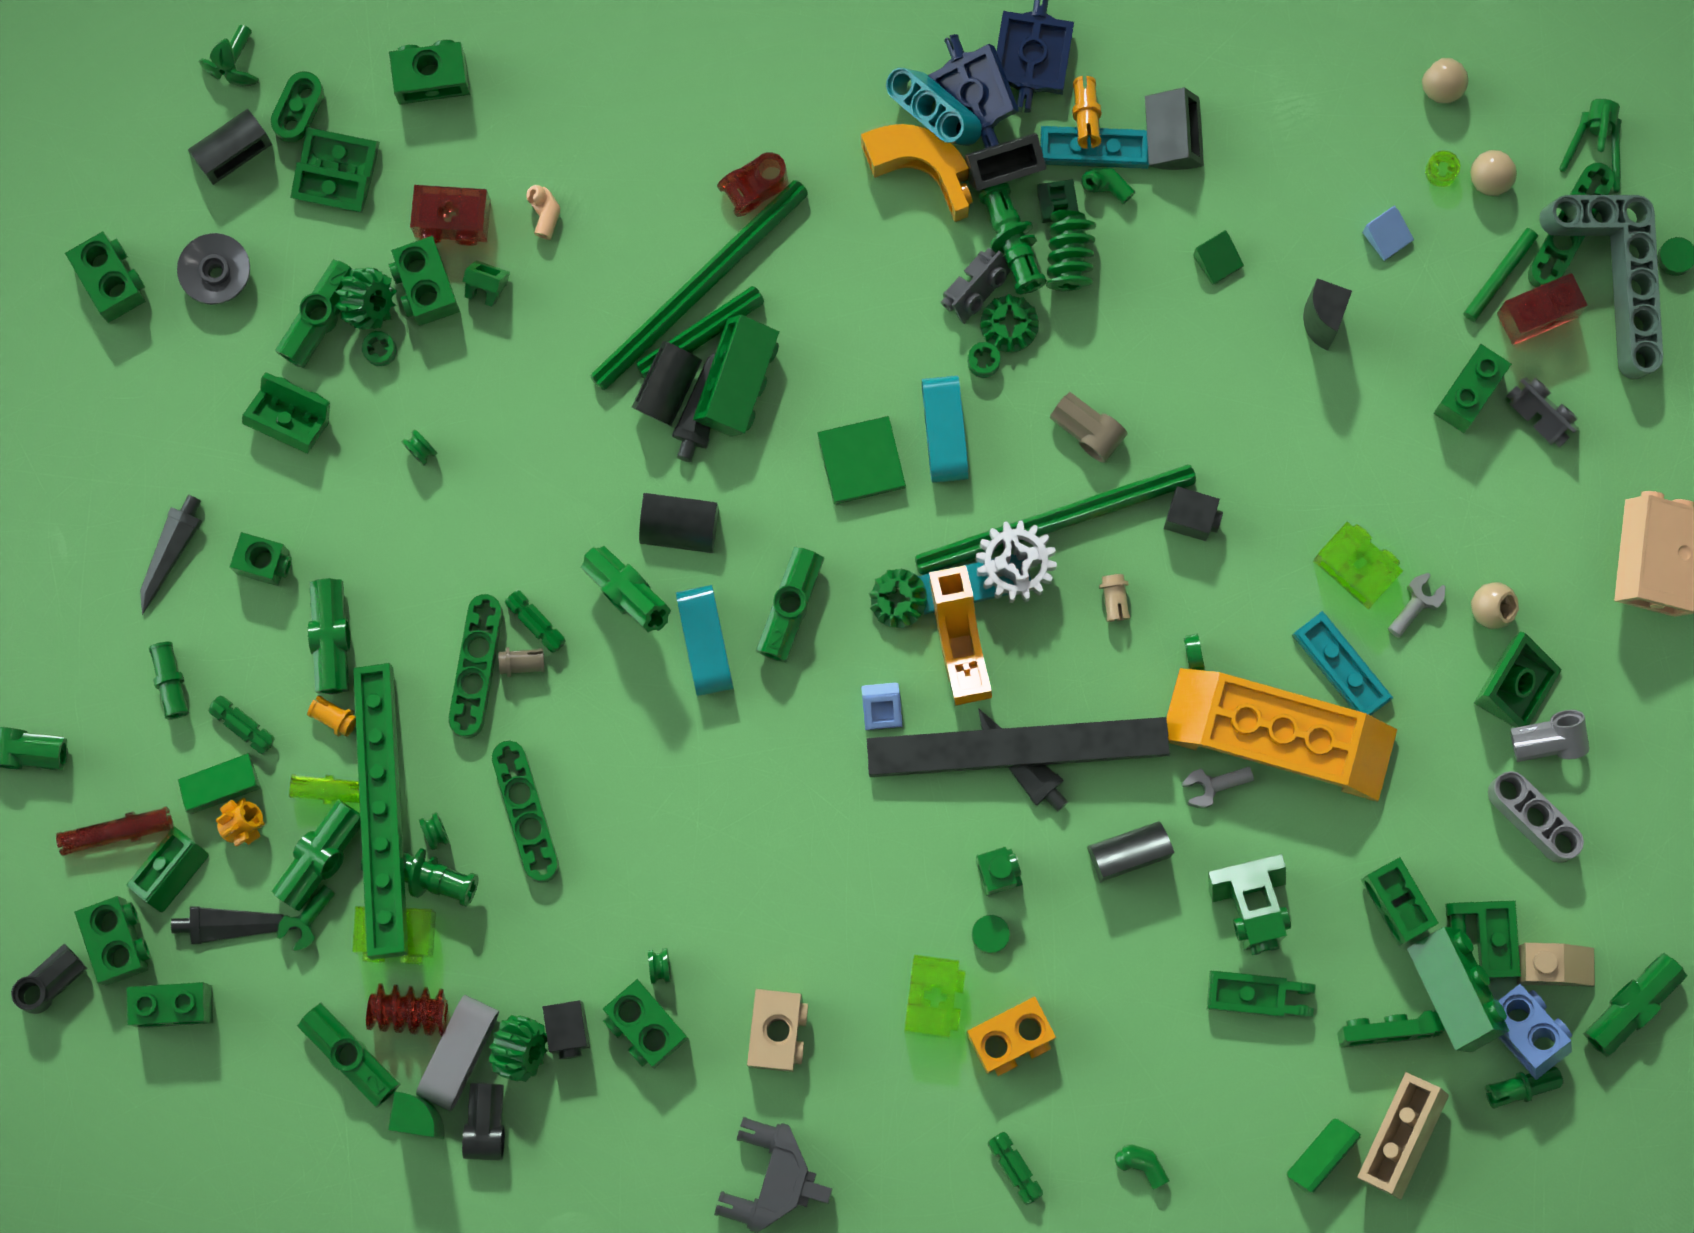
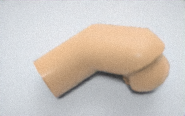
[526,185,560,240]

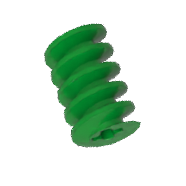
[1046,210,1096,291]

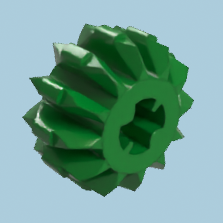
[335,267,397,330]
[489,1015,548,1082]

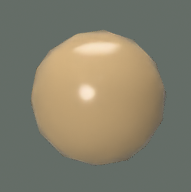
[1422,58,1469,103]
[1470,150,1517,196]
[1471,582,1519,629]

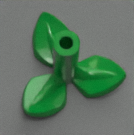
[199,25,259,86]

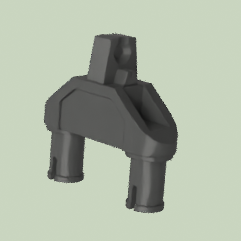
[714,1117,833,1233]

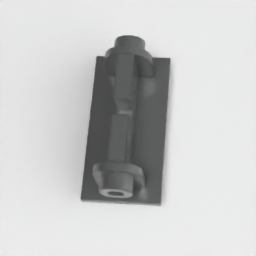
[941,248,1011,324]
[1506,377,1579,448]

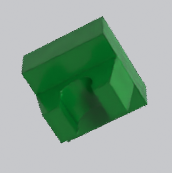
[462,260,510,307]

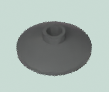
[177,233,251,305]

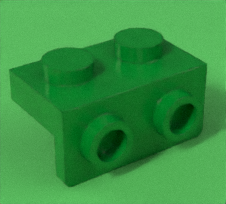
[242,372,330,454]

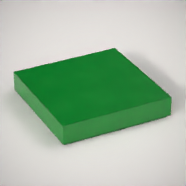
[817,416,906,505]

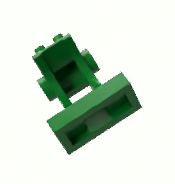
[1208,854,1291,955]

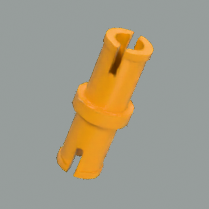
[1072,76,1102,149]

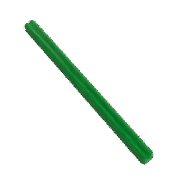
[591,180,808,390]
[915,464,1196,575]

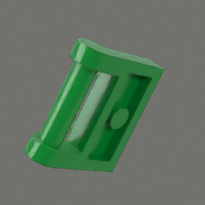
[1445,901,1521,979]

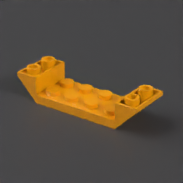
[1166,668,1397,802]

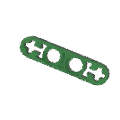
[1528,163,1615,290]
[449,594,503,738]
[492,740,559,883]

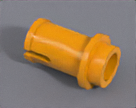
[307,695,356,737]

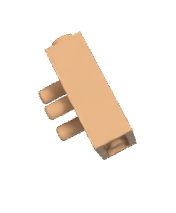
[1614,491,1694,617]

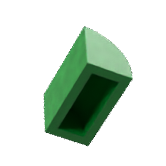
[388,1091,444,1139]

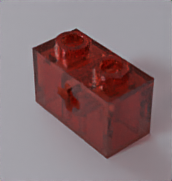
[410,185,491,246]
[1497,273,1588,345]

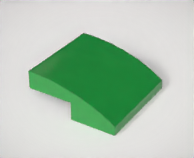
[290,127,380,212]

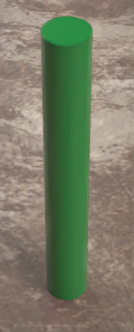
[1463,228,1538,322]

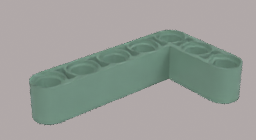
[1539,195,1663,379]

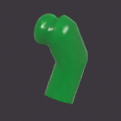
[1115,1144,1170,1190]

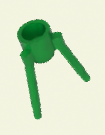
[1559,99,1622,192]

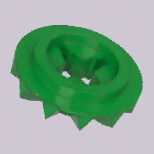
[980,294,1039,353]
[869,568,927,628]

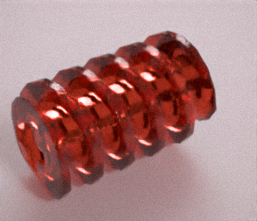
[366,983,448,1037]

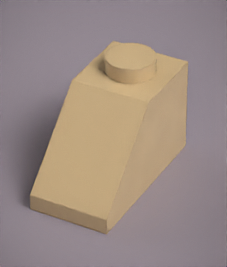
[1517,943,1595,986]

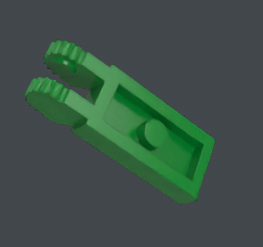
[1207,971,1316,1017]
[1337,1010,1445,1048]

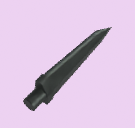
[672,352,716,462]
[140,494,202,615]
[978,708,1068,812]
[171,906,297,944]

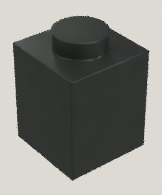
[1163,486,1223,541]
[542,1000,590,1059]

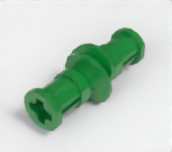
[979,183,1047,295]
[361,848,479,907]

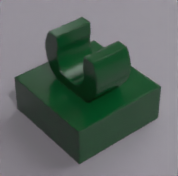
[1037,179,1079,223]

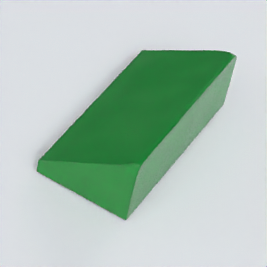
[178,753,261,814]
[126,826,209,912]
[1286,1119,1361,1193]

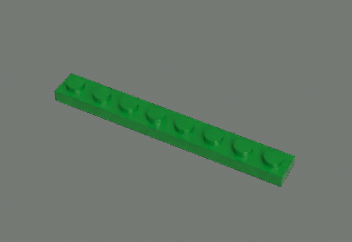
[353,663,409,960]

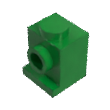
[976,847,1023,896]

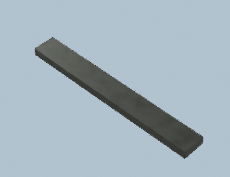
[867,717,1170,777]

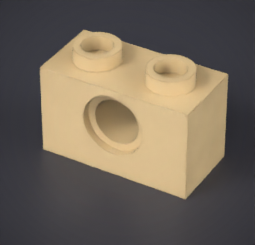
[747,989,808,1072]

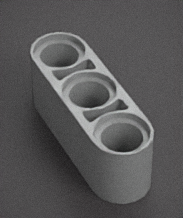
[1488,771,1584,863]
[416,995,499,1111]

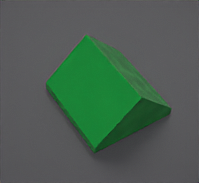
[1474,631,1562,728]

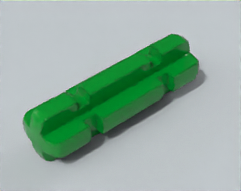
[505,590,566,653]
[208,695,275,754]
[988,1132,1043,1205]

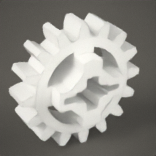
[976,521,1057,603]

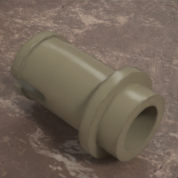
[498,647,545,677]

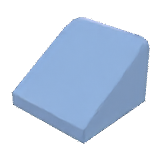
[1362,205,1414,261]
[861,683,902,730]

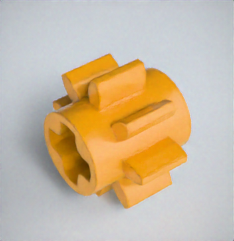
[216,798,265,847]

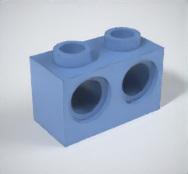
[1498,984,1572,1080]

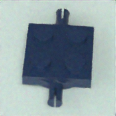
[996,0,1074,113]
[928,34,1019,148]

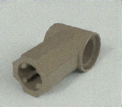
[1050,391,1128,463]

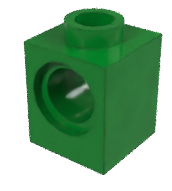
[229,532,292,586]

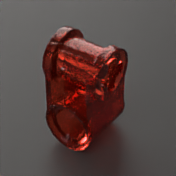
[717,152,788,217]

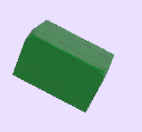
[1193,230,1244,285]

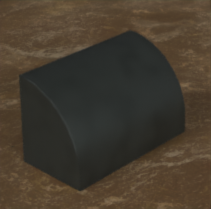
[1145,87,1204,170]
[188,109,273,185]
[965,133,1047,191]
[1303,278,1352,351]
[631,341,702,426]
[639,493,719,553]
[1087,821,1175,882]

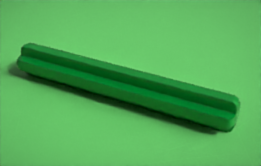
[636,286,764,378]

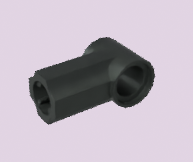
[11,944,88,1014]
[462,1083,505,1160]

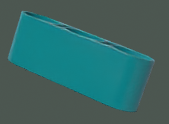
[886,68,982,146]
[921,375,969,483]
[676,585,734,696]

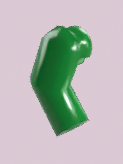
[1081,168,1135,204]

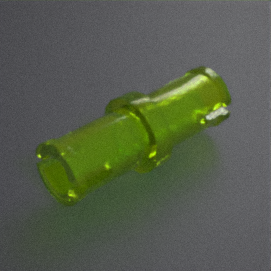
[289,774,360,805]

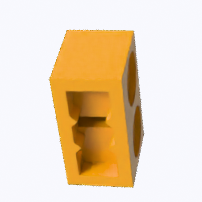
[966,996,1056,1076]

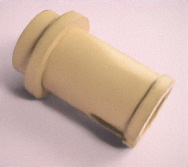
[1099,574,1130,622]

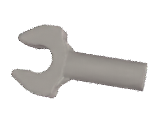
[1388,573,1445,638]
[1182,767,1254,808]

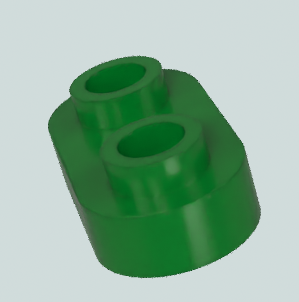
[271,71,324,142]

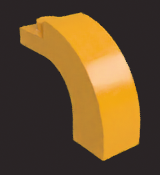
[861,124,973,222]
[929,565,992,706]

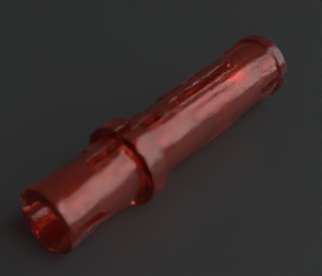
[56,806,173,856]

